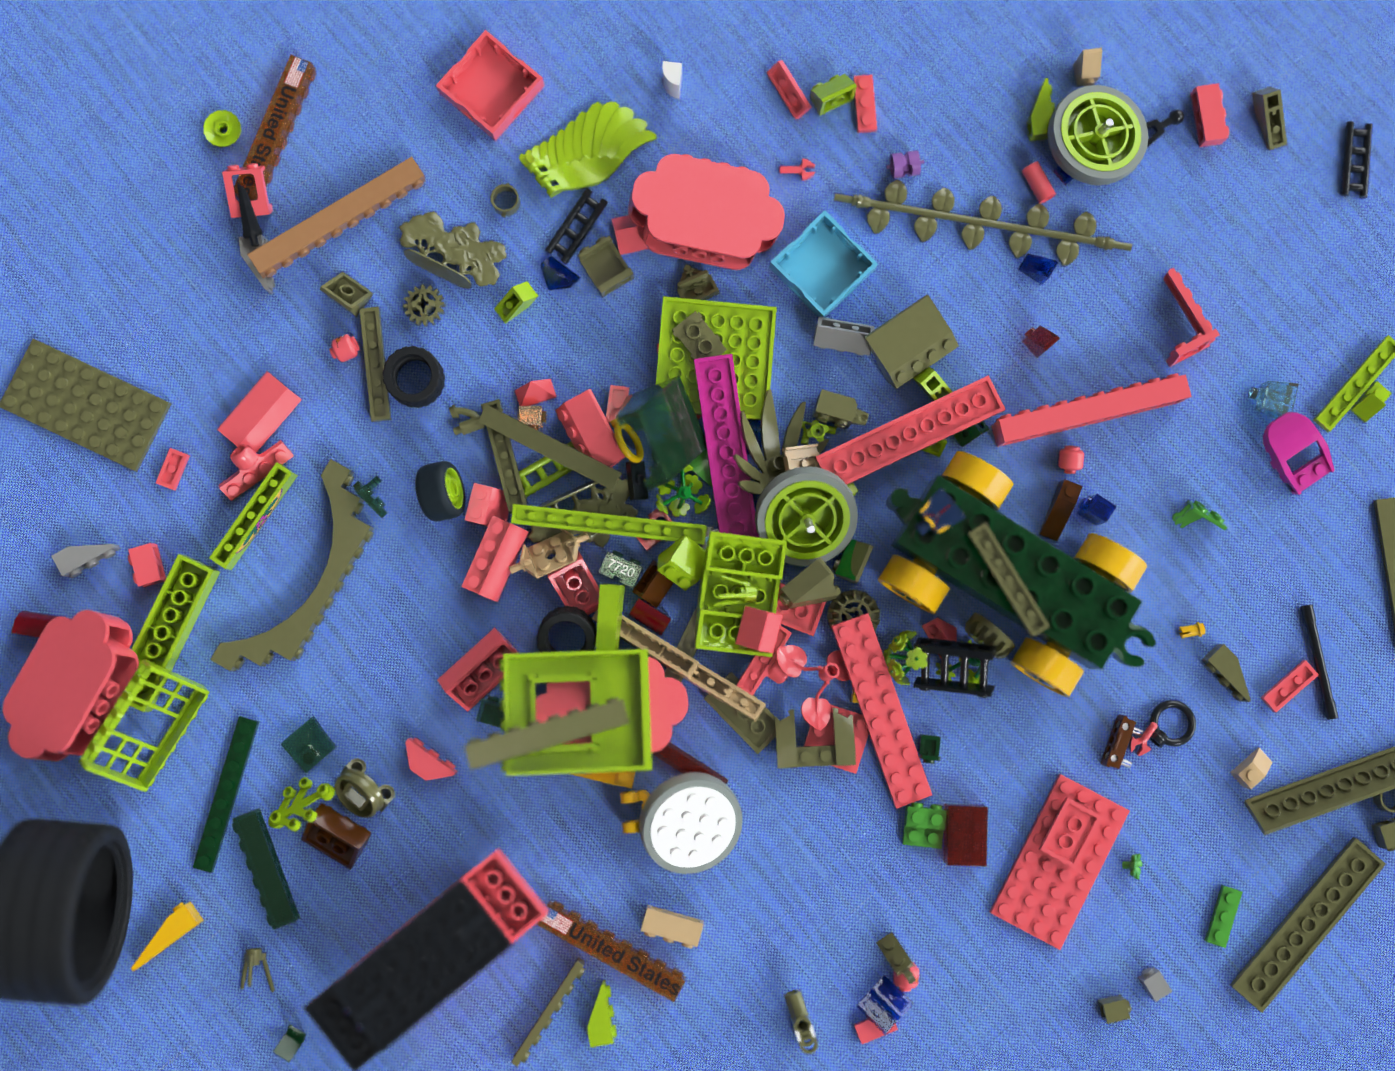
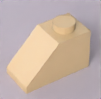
[1073,48,1102,87]
[1230,747,1273,789]

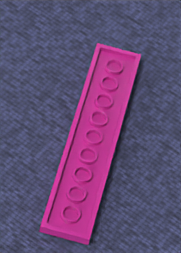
[694,354,759,537]

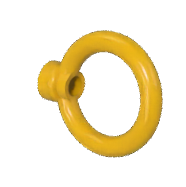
[610,415,644,463]

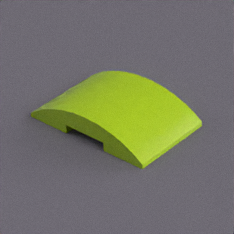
[695,531,787,657]

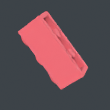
[1190,83,1229,147]

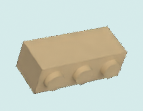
[641,905,704,948]

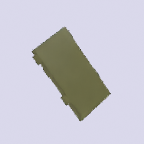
[672,311,727,360]

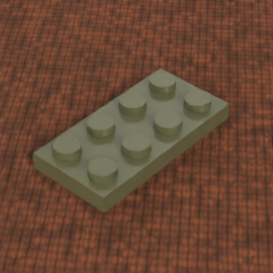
[704,672,776,754]

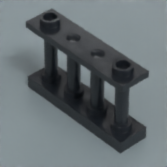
[913,637,996,698]

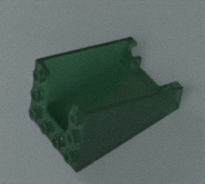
[616,376,707,491]

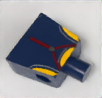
[914,487,966,536]

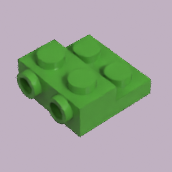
[902,802,947,849]

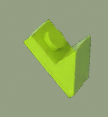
[1350,381,1392,422]

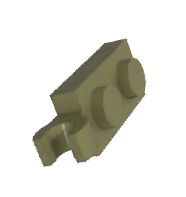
[876,932,916,984]

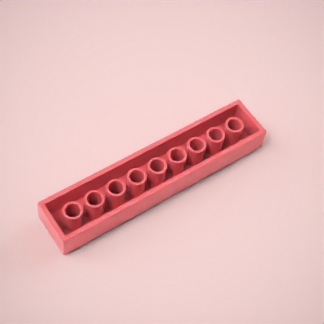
[991,373,1192,447]

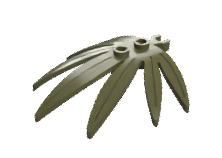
[733,389,829,495]

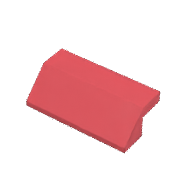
[217,371,302,453]

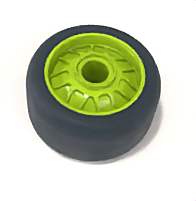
[415,461,465,521]

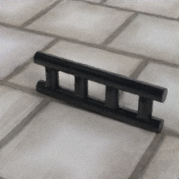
[1341,121,1373,198]
[545,188,608,265]

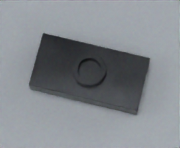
[626,461,649,500]

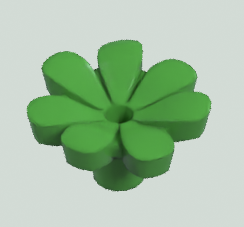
[1122,853,1143,880]

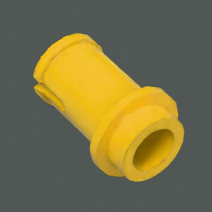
[1179,622,1206,639]

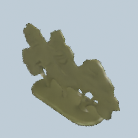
[399,211,507,289]
[528,478,638,555]

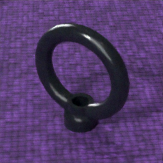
[1149,700,1196,748]

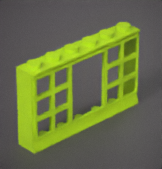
[79,659,210,792]

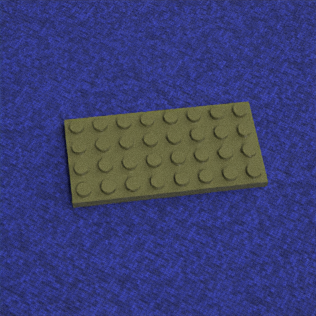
[0,338,171,472]

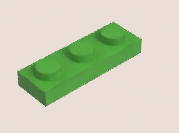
[1205,885,1243,948]

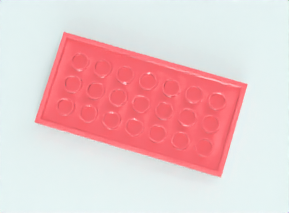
[990,774,1130,950]

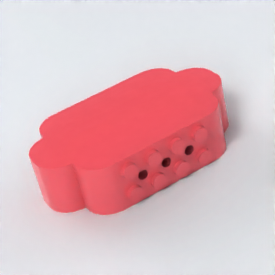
[628,154,785,270]
[3,610,139,762]
[535,657,688,754]

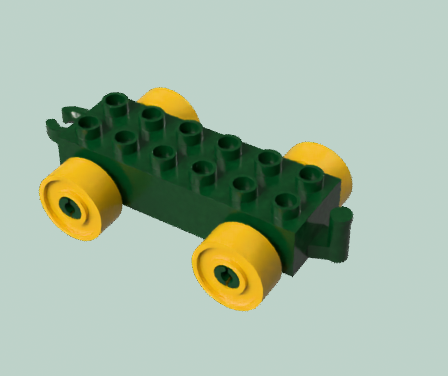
[877,451,1156,698]

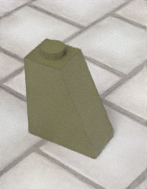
[779,557,841,609]

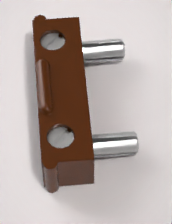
[1101,714,1143,769]

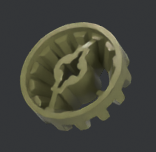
[827,590,880,632]
[965,612,1015,659]

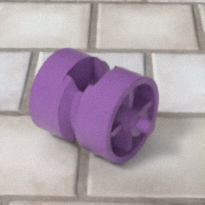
[886,150,924,179]

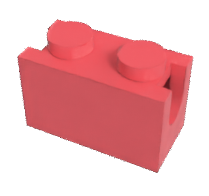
[128,543,166,587]

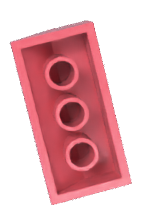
[555,389,625,468]
[437,628,519,712]

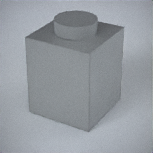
[1138,967,1172,1002]

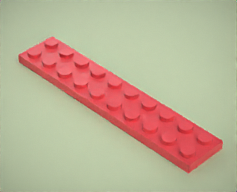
[815,375,1006,485]
[831,613,932,809]

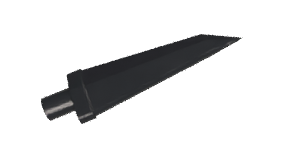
[237,182,263,247]

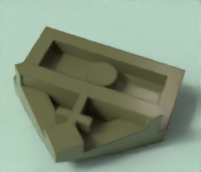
[677,264,719,300]

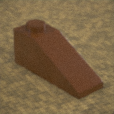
[1039,479,1083,541]

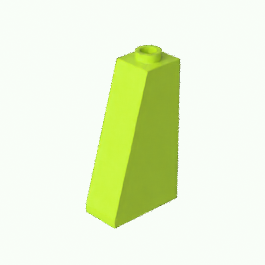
[595,584,625,651]

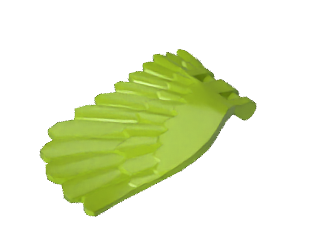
[519,102,657,198]

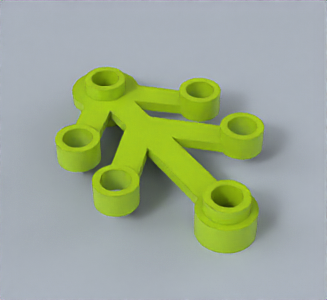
[268,777,335,832]

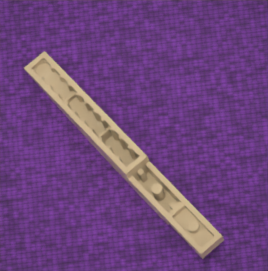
[592,609,766,722]

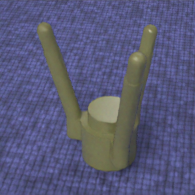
[240,948,275,992]

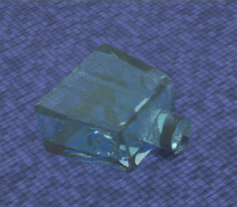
[1248,381,1299,419]

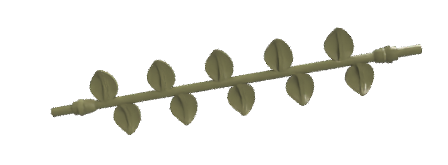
[834,179,1132,266]

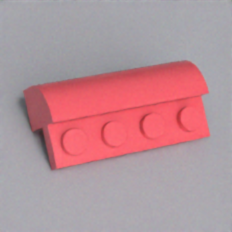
[461,516,529,602]

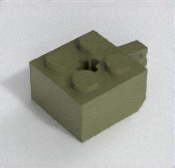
[812,389,869,429]

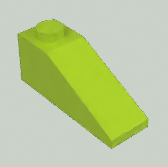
[913,367,952,401]

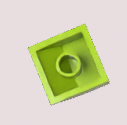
[810,74,857,116]
[657,535,706,591]

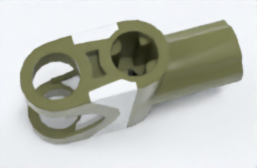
[784,989,818,1054]

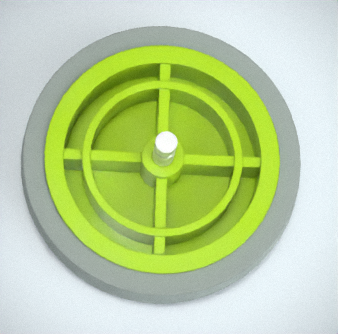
[1047,85,1148,185]
[755,467,858,566]

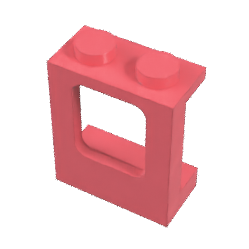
[222,163,273,218]

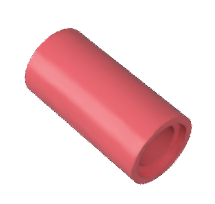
[1021,161,1056,204]

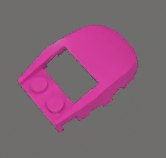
[1263,412,1335,495]

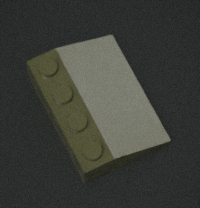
[864,294,959,389]

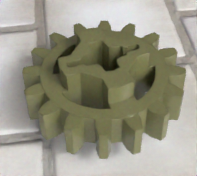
[403,284,446,327]

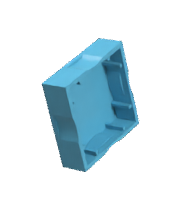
[769,210,878,318]

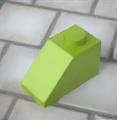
[494,281,538,324]

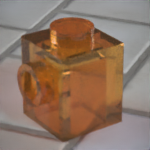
[518,406,547,430]

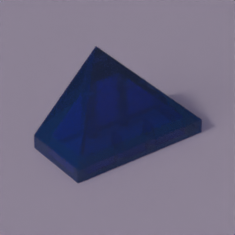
[540,256,581,290]

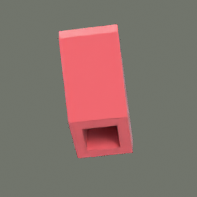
[405,737,458,781]

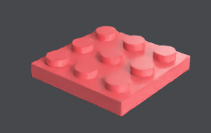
[803,704,869,774]

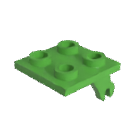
[1172,500,1228,530]

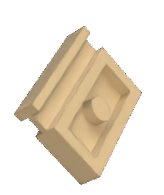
[782,443,820,471]

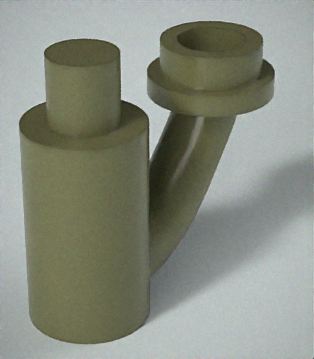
[449,404,485,435]

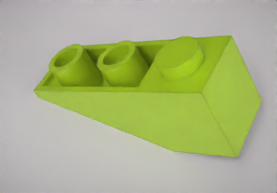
[1027,78,1055,141]
[587,980,617,1047]

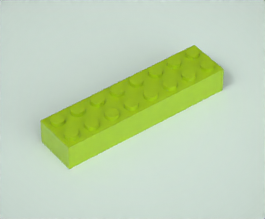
[130,554,221,712]

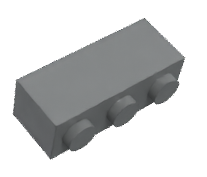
[813,317,875,356]

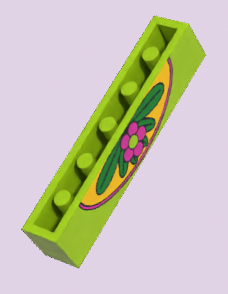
[209,462,298,570]

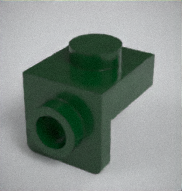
[918,734,941,764]

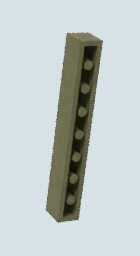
[464,697,629,770]

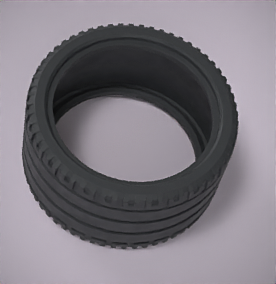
[0,819,133,1006]

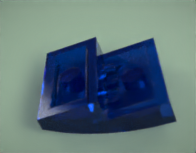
[856,975,913,1035]

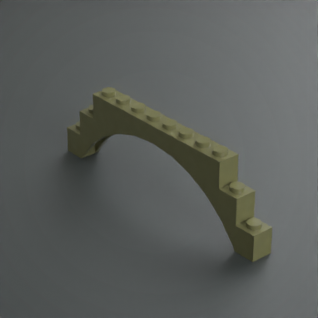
[210,459,374,671]

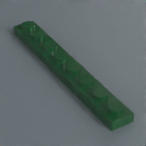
[192,716,260,873]

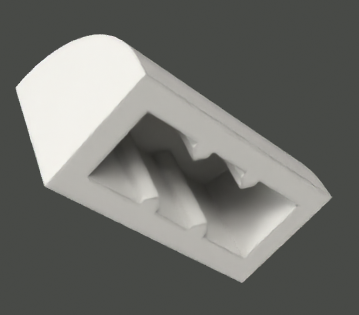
[662,61,682,99]

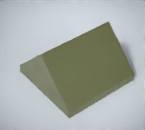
[320,272,373,317]

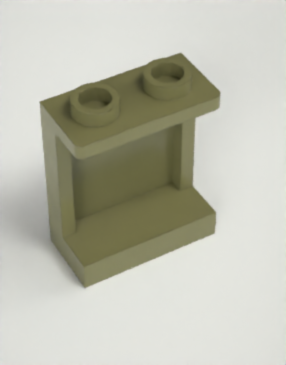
[578,236,634,298]

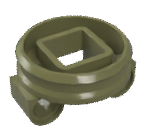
[335,758,395,818]

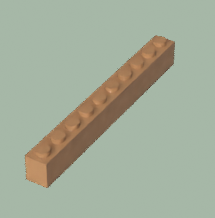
[247,157,425,278]

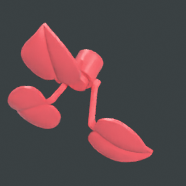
[776,645,850,731]

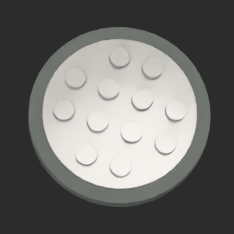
[639,772,742,874]

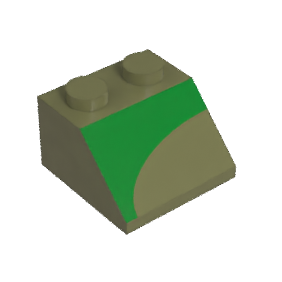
[832,539,874,584]

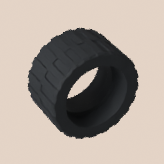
[382,346,445,408]
[536,606,597,653]

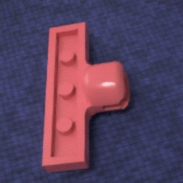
[218,440,294,501]
[736,625,792,696]

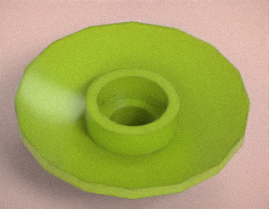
[203,110,241,147]

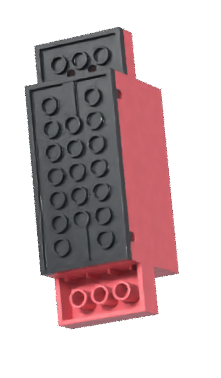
[304,848,549,1071]

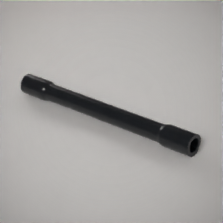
[1301,604,1339,720]

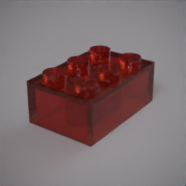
[943,803,988,867]

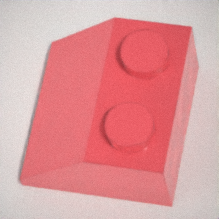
[465,483,509,527]

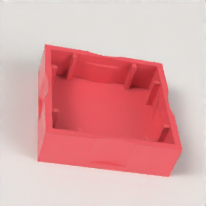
[436,30,544,141]

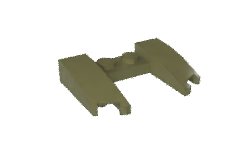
[775,708,856,768]

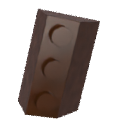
[301,803,371,870]

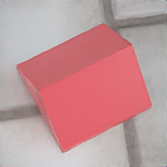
[612,215,648,255]
[735,606,783,653]

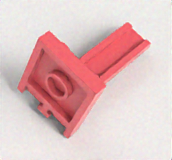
[1164,268,1220,367]

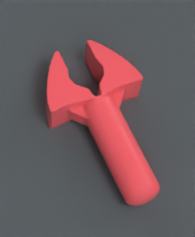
[779,159,815,181]
[1130,722,1158,756]

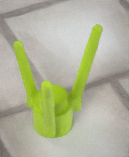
[713,576,757,607]

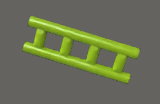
[519,441,575,498]

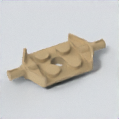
[509,529,590,579]

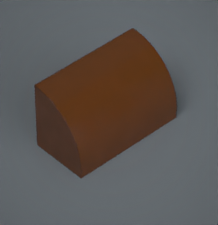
[632,560,673,608]

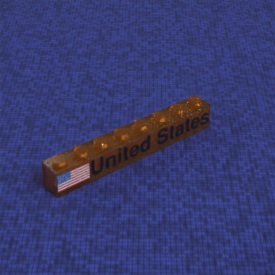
[234,55,316,200]
[536,900,686,1002]

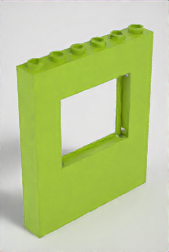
[500,649,652,777]

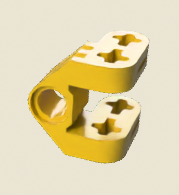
[620,790,650,833]

